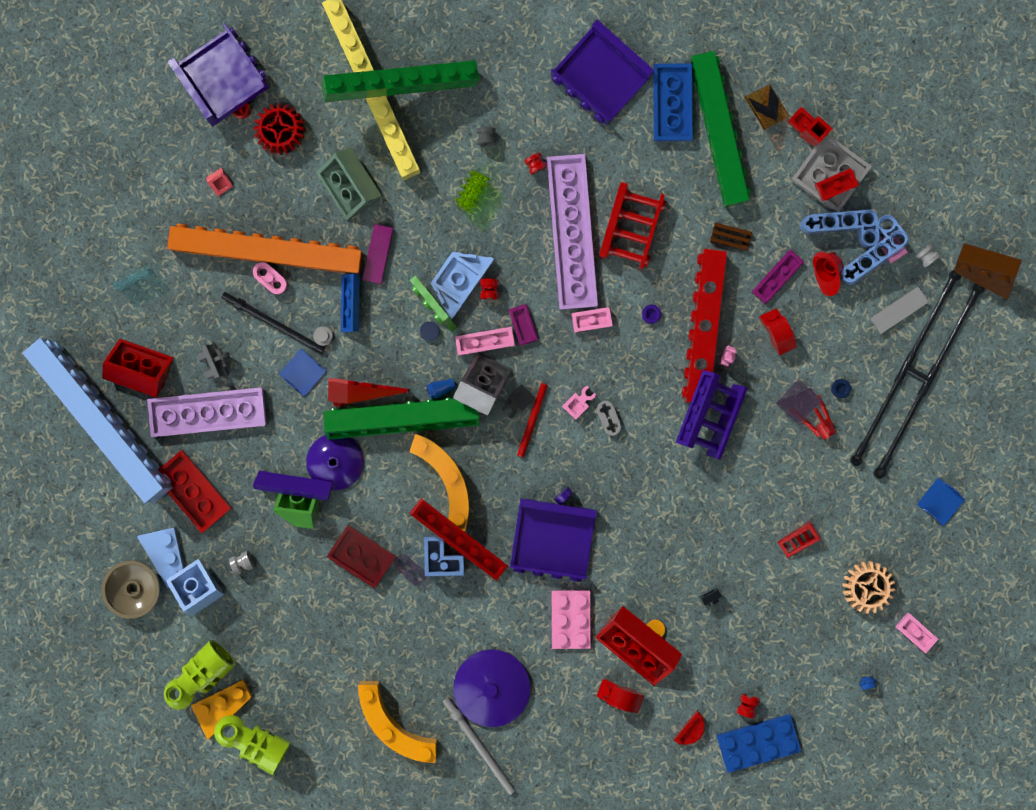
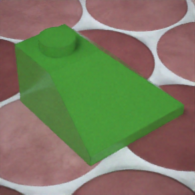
[273,493,320,529]

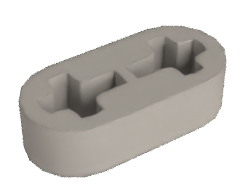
[596,401,621,436]

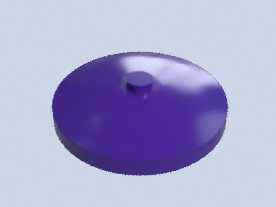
[453,649,530,727]

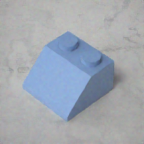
[166,559,224,617]

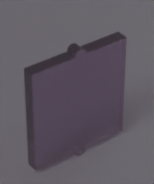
[776,379,822,425]

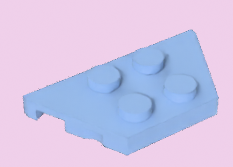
[431,252,494,320]

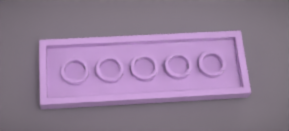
[147,387,267,437]

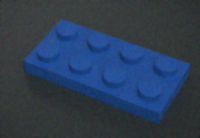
[653,63,693,142]
[716,713,801,773]

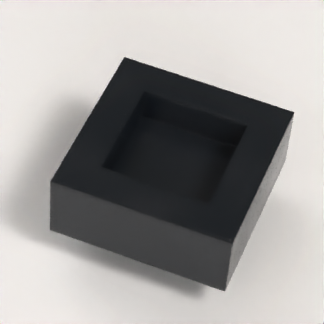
[699,588,722,606]

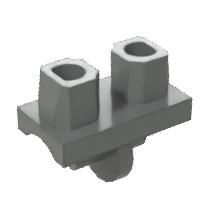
[197,343,230,379]

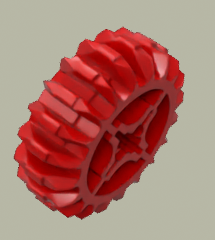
[253,103,306,155]

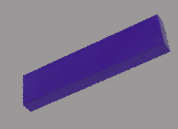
[253,471,333,501]

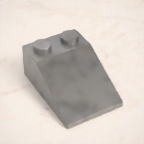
[453,352,512,416]

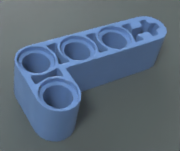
[800,210,880,248]
[841,215,908,285]

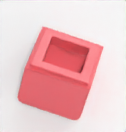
[206,168,234,196]

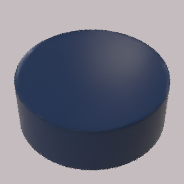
[420,322,439,341]
[831,379,851,398]

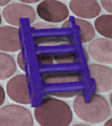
[676,370,748,460]

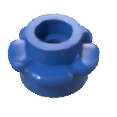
[859,676,878,690]

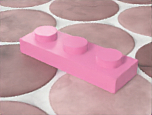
[455,327,515,356]

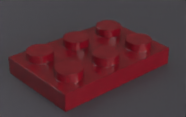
[327,524,396,589]

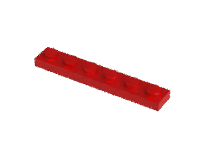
[409,498,508,581]

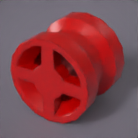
[232,103,251,119]
[524,152,547,175]

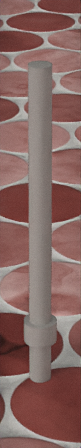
[442,697,515,795]

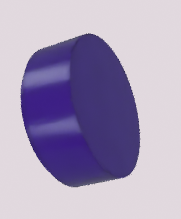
[642,305,661,324]
[554,487,573,504]

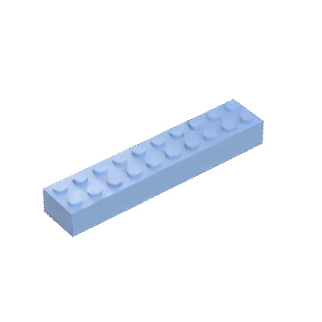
[22,338,173,503]

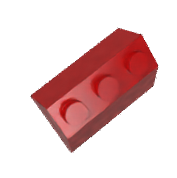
[102,339,174,398]

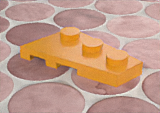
[191,679,252,740]

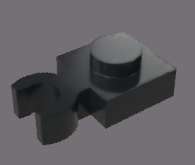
[502,384,536,418]

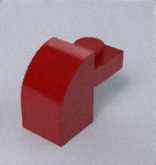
[787,106,833,146]
[759,308,797,356]
[596,678,645,713]

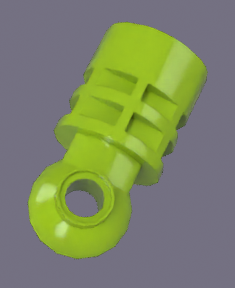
[164,640,236,710]
[214,715,291,776]

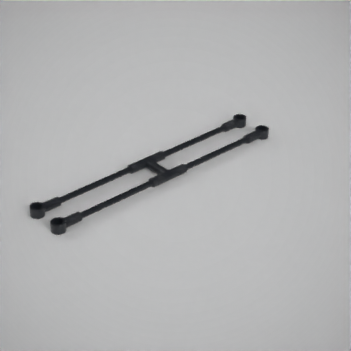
[850,270,985,479]

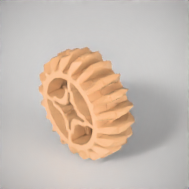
[842,561,896,614]

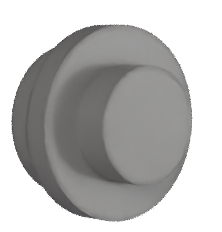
[313,326,333,346]

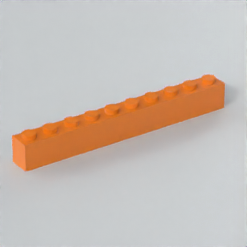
[167,224,363,274]

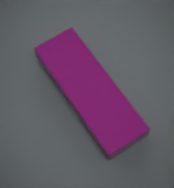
[362,224,393,284]
[751,249,804,305]

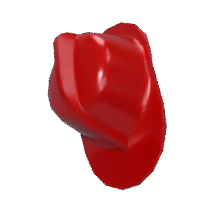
[812,252,844,296]

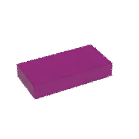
[508,304,538,346]

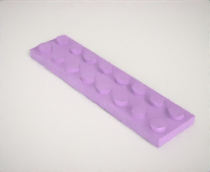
[547,154,598,310]

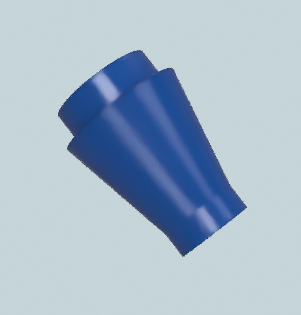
[426,378,456,400]

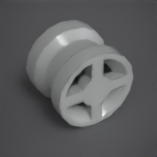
[915,243,940,267]

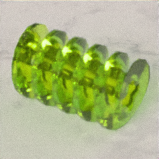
[454,170,491,215]

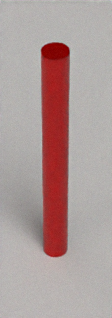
[517,383,548,458]

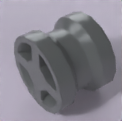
[477,127,496,146]

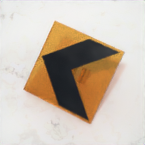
[744,84,790,130]

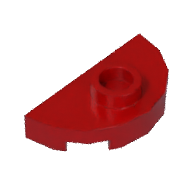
[673,710,705,745]

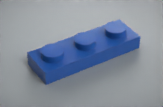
[341,274,360,332]

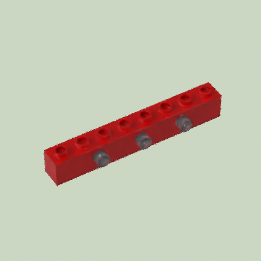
[681,249,727,403]

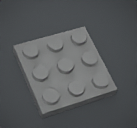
[791,135,872,212]

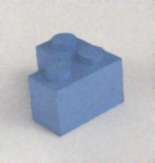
[424,535,465,576]

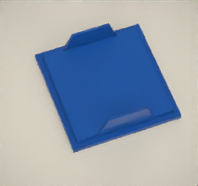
[279,349,327,397]
[917,478,965,526]

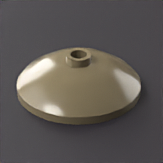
[101,560,160,619]

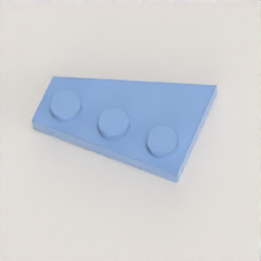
[137,527,184,588]

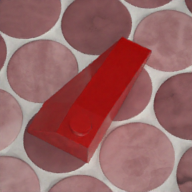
[328,378,409,407]

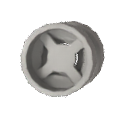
[229,551,255,576]

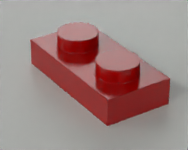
[814,168,859,202]

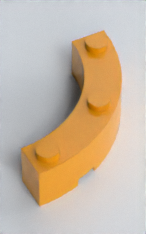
[410,434,469,531]
[358,681,437,763]

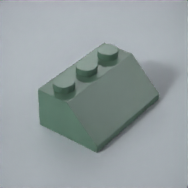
[316,148,382,221]

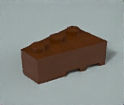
[954,243,1022,300]

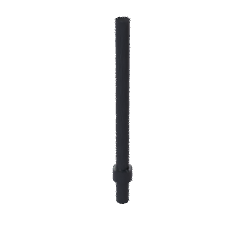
[221,292,325,354]

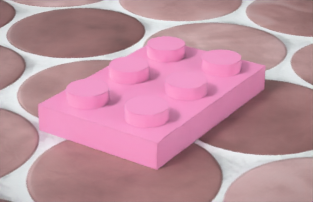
[552,590,590,649]

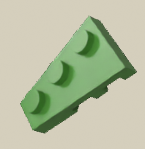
[410,275,457,333]

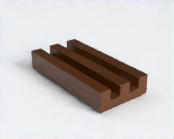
[710,222,752,251]

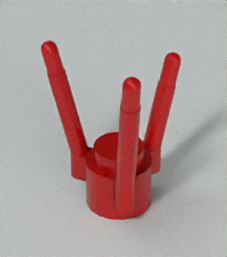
[790,395,836,440]

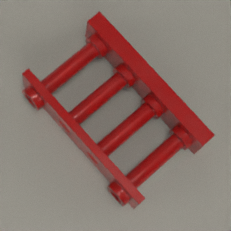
[598,182,667,270]

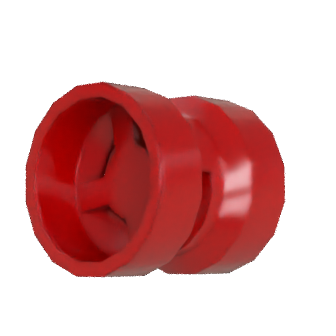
[480,279,499,300]
[736,693,760,719]

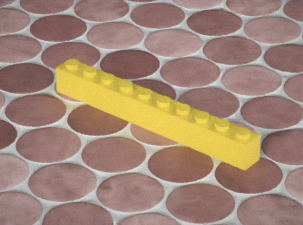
[322,0,421,181]

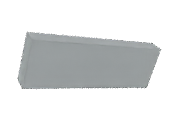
[869,287,929,334]

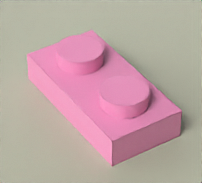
[571,307,612,333]
[895,613,938,653]

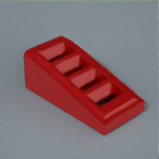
[777,521,821,558]

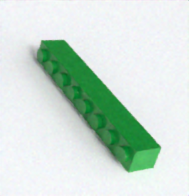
[690,51,751,208]
[321,60,479,102]
[324,398,480,440]

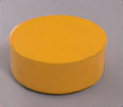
[647,620,665,637]

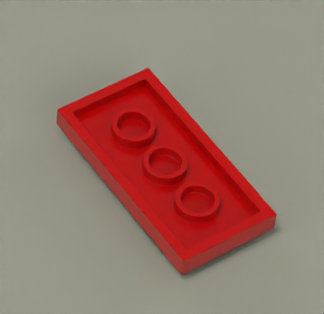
[158,450,232,533]

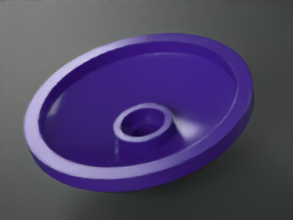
[306,435,364,491]

